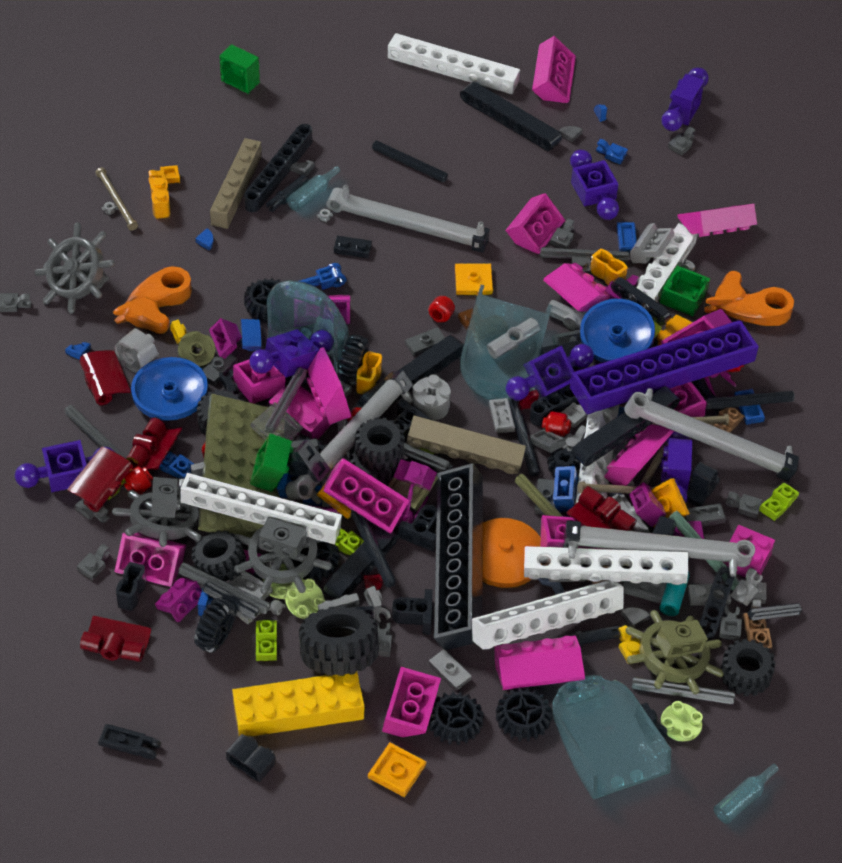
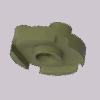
[177,331,216,368]

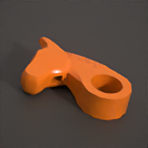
[113,266,192,334]
[704,271,794,326]

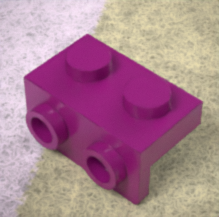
[155,577,202,622]

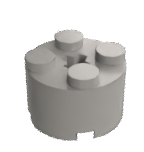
[114,328,159,373]
[412,375,451,420]

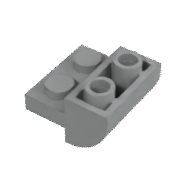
[630,223,675,264]

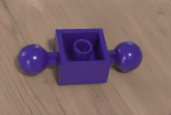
[661,67,709,131]
[570,150,619,220]
[249,329,334,378]
[505,344,594,401]
[660,431,692,503]
[15,440,115,492]

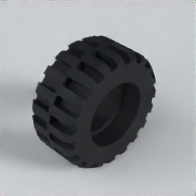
[299,606,379,676]

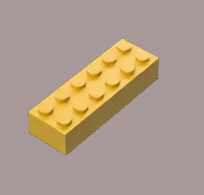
[232,671,364,736]

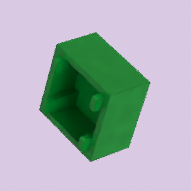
[219,44,260,94]
[660,265,710,317]
[250,433,293,492]

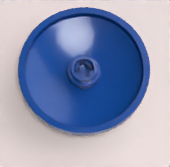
[580,299,655,363]
[131,357,208,420]

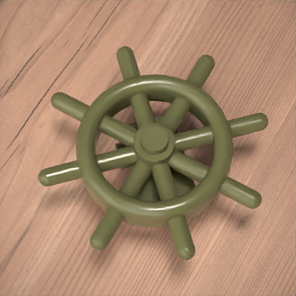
[625,610,724,694]

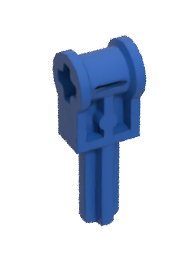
[292,263,347,292]

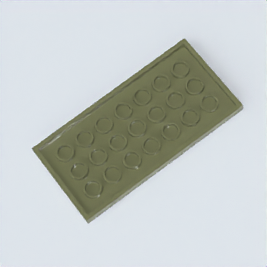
[198,394,284,538]

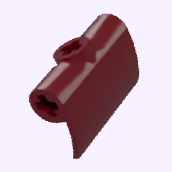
[79,350,131,406]
[126,418,182,471]
[67,447,133,512]
[567,486,637,531]
[80,616,151,662]

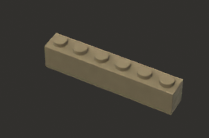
[210,138,262,229]
[406,416,526,474]

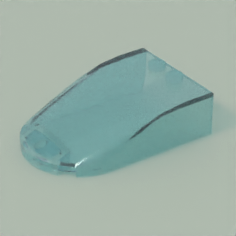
[267,280,349,374]
[460,285,552,400]
[552,675,671,800]

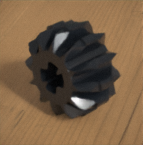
[547,447,580,477]

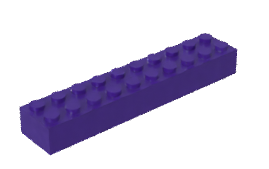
[570,320,759,415]

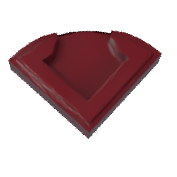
[519,390,539,410]
[364,574,383,591]

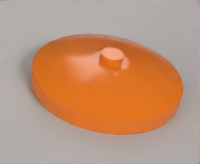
[482,518,543,588]

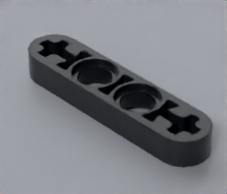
[611,277,671,325]
[699,567,735,641]

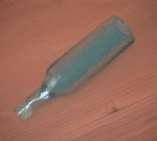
[287,166,340,211]
[714,764,779,824]

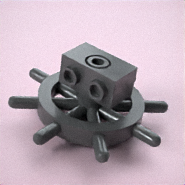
[35,222,115,314]
[112,477,202,547]
[234,517,332,594]

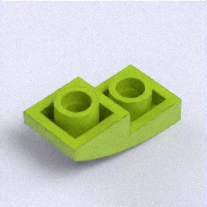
[759,483,800,521]
[335,528,364,555]
[256,620,277,661]

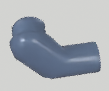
[538,578,564,595]

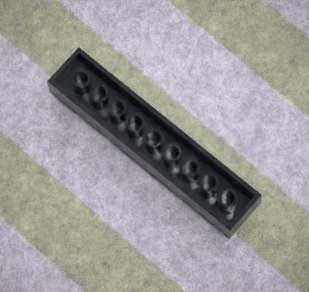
[434,463,483,650]

